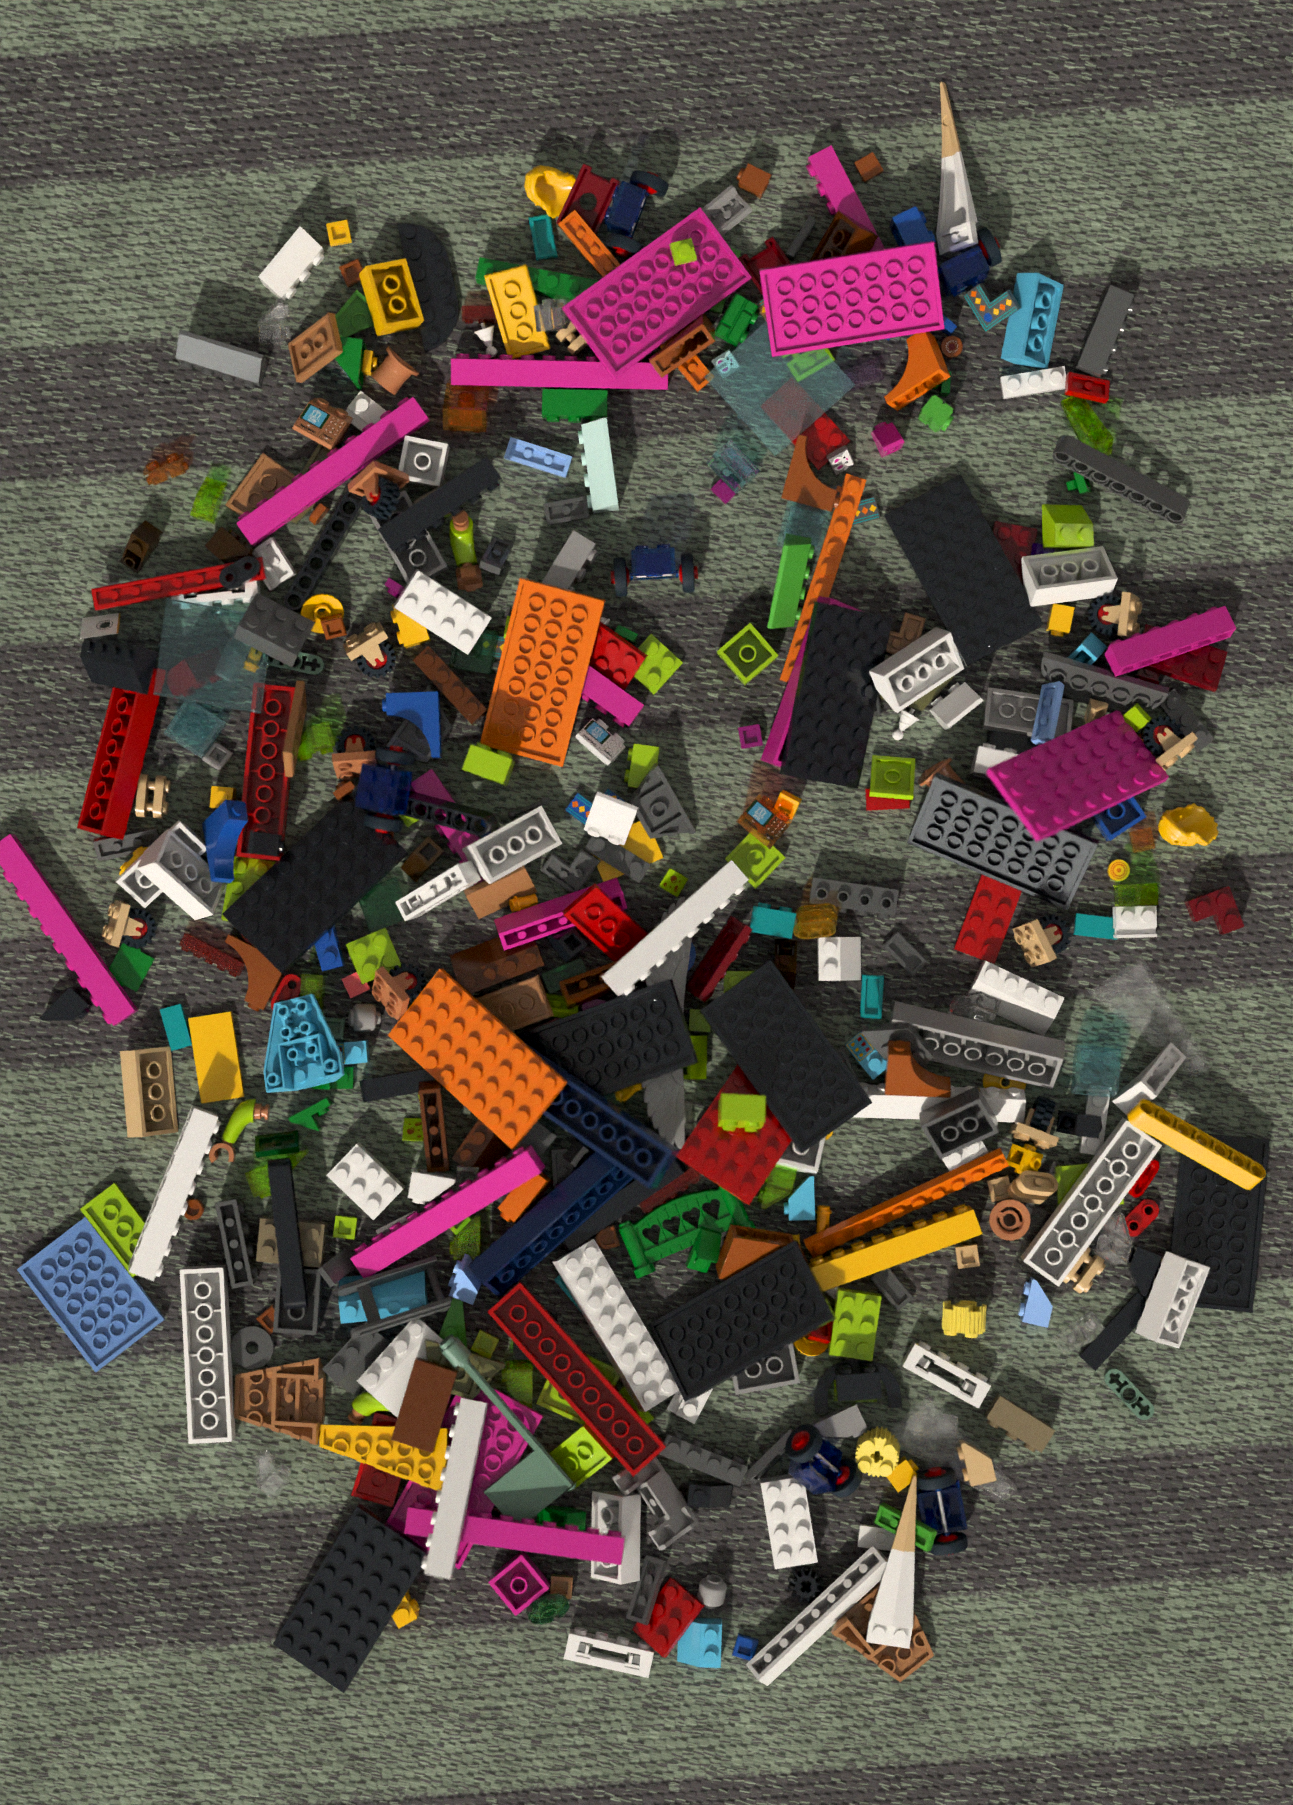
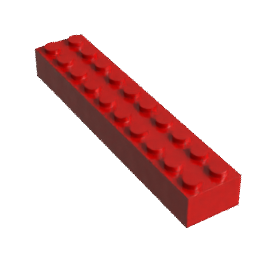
[488,1282,666,1477]

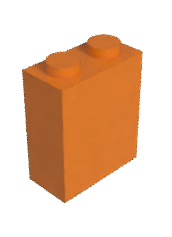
[497,1172,553,1223]

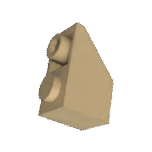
[957,1440,997,1487]

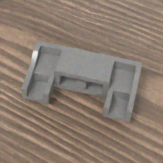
[612,1457,699,1551]

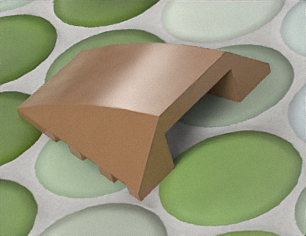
[234,1358,326,1445]
[831,1582,934,1682]

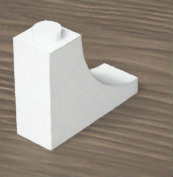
[1112,1042,1186,1115]

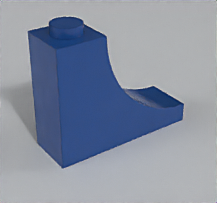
[382,691,442,758]
[202,800,248,883]

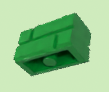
[715,294,759,347]

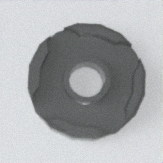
[231,1325,274,1369]

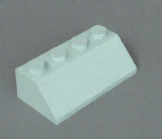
[578,418,619,513]

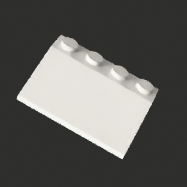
[357,1318,443,1418]

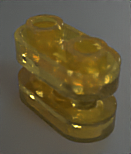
[793,903,838,939]

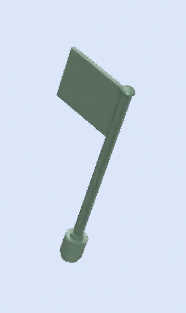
[439,1334,576,1521]

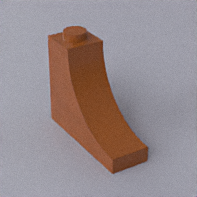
[649,313,715,378]
[781,434,841,512]
[225,934,284,1012]
[885,1041,951,1098]
[715,1224,794,1280]

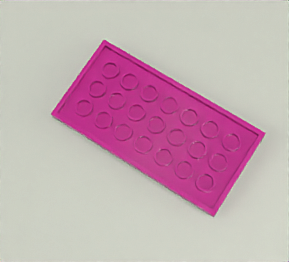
[562,208,752,379]
[759,241,945,357]
[986,710,1169,842]
[387,1386,544,1569]

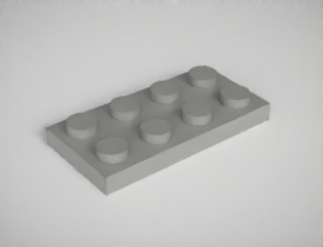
[983,687,1074,738]

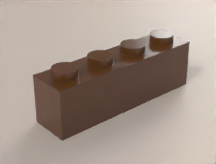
[413,646,488,726]
[559,960,645,1009]
[418,1081,450,1173]

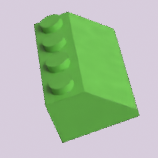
[767,533,815,629]

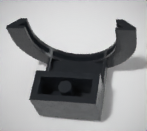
[814,1358,902,1414]

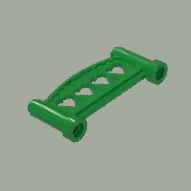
[619,1186,756,1279]

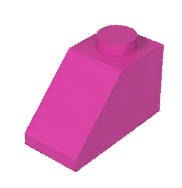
[871,421,905,458]

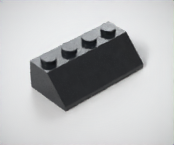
[80,637,158,695]

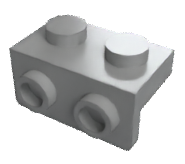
[702,185,752,236]

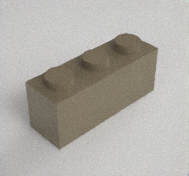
[984,1393,1055,1453]

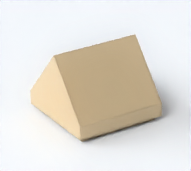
[1084,699,1109,724]

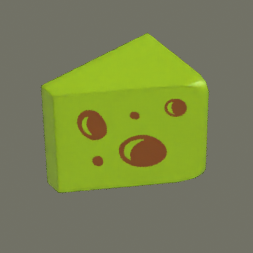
[659,868,688,897]
[402,1118,424,1141]

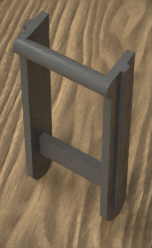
[337,1256,452,1338]

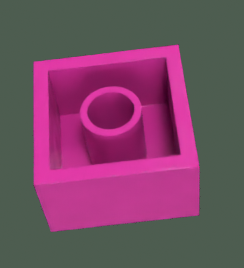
[488,1551,550,1616]

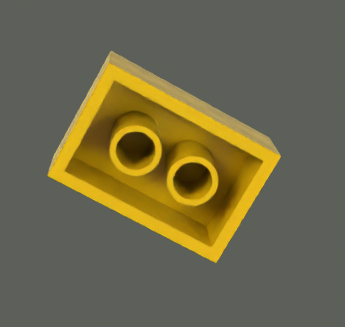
[359,258,424,336]

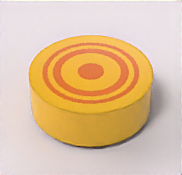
[1107,859,1130,881]

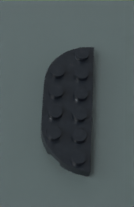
[397,223,459,352]

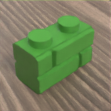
[918,395,954,433]

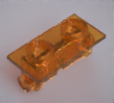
[143,453,189,485]

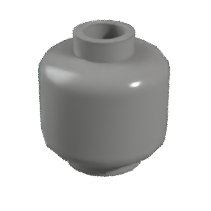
[348,1004,381,1032]
[697,1574,727,1609]

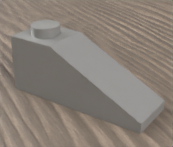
[808,1401,868,1438]

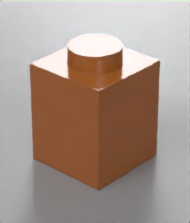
[736,163,771,199]

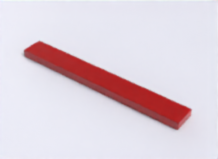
[91,557,267,611]

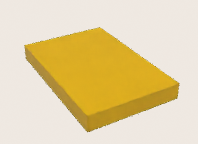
[587,821,663,882]

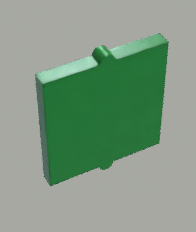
[109,943,155,992]

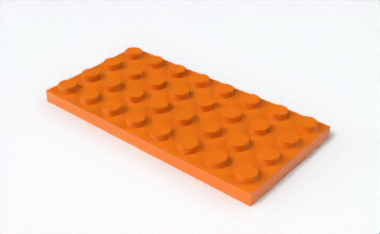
[480,577,605,767]
[388,969,568,1149]

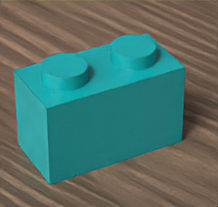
[749,902,796,939]

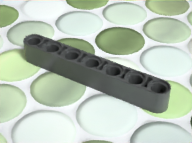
[1052,435,1190,524]

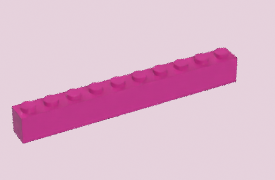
[451,353,668,390]
[236,397,429,547]
[0,834,138,1026]
[350,1145,545,1278]
[404,1502,626,1565]

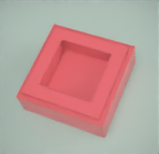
[341,972,371,998]

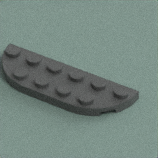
[1041,651,1170,714]

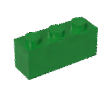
[542,389,608,423]

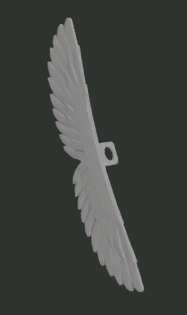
[641,896,692,1149]

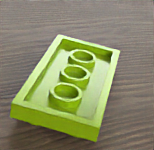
[80,1182,146,1278]

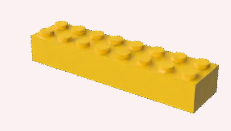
[809,1204,982,1291]

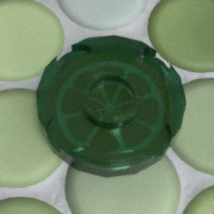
[526,1594,570,1624]

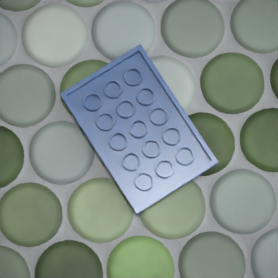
[17,1217,166,1372]

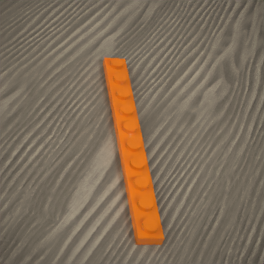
[558,210,715,392]
[780,473,867,683]
[804,1148,1009,1257]

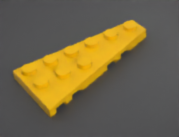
[319,1424,449,1491]

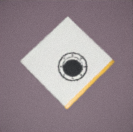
[80,613,121,639]

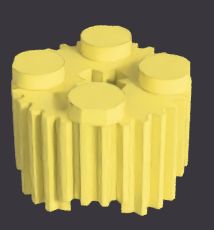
[942,1300,987,1338]
[855,1426,900,1477]

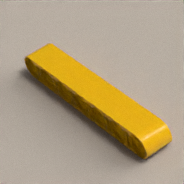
[1127,1099,1266,1190]

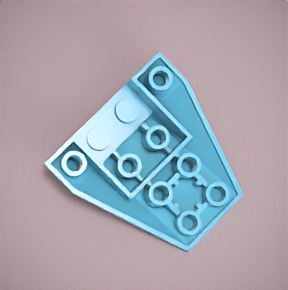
[263,994,344,1093]

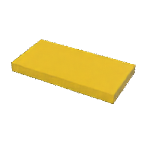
[484,264,551,359]
[188,1011,245,1104]

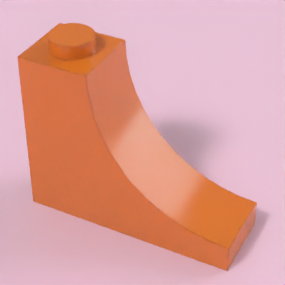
[884,332,951,411]

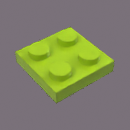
[634,634,683,695]
[869,755,915,800]
[725,829,786,889]
[345,928,401,984]

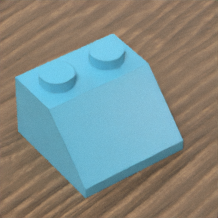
[677,1618,722,1668]

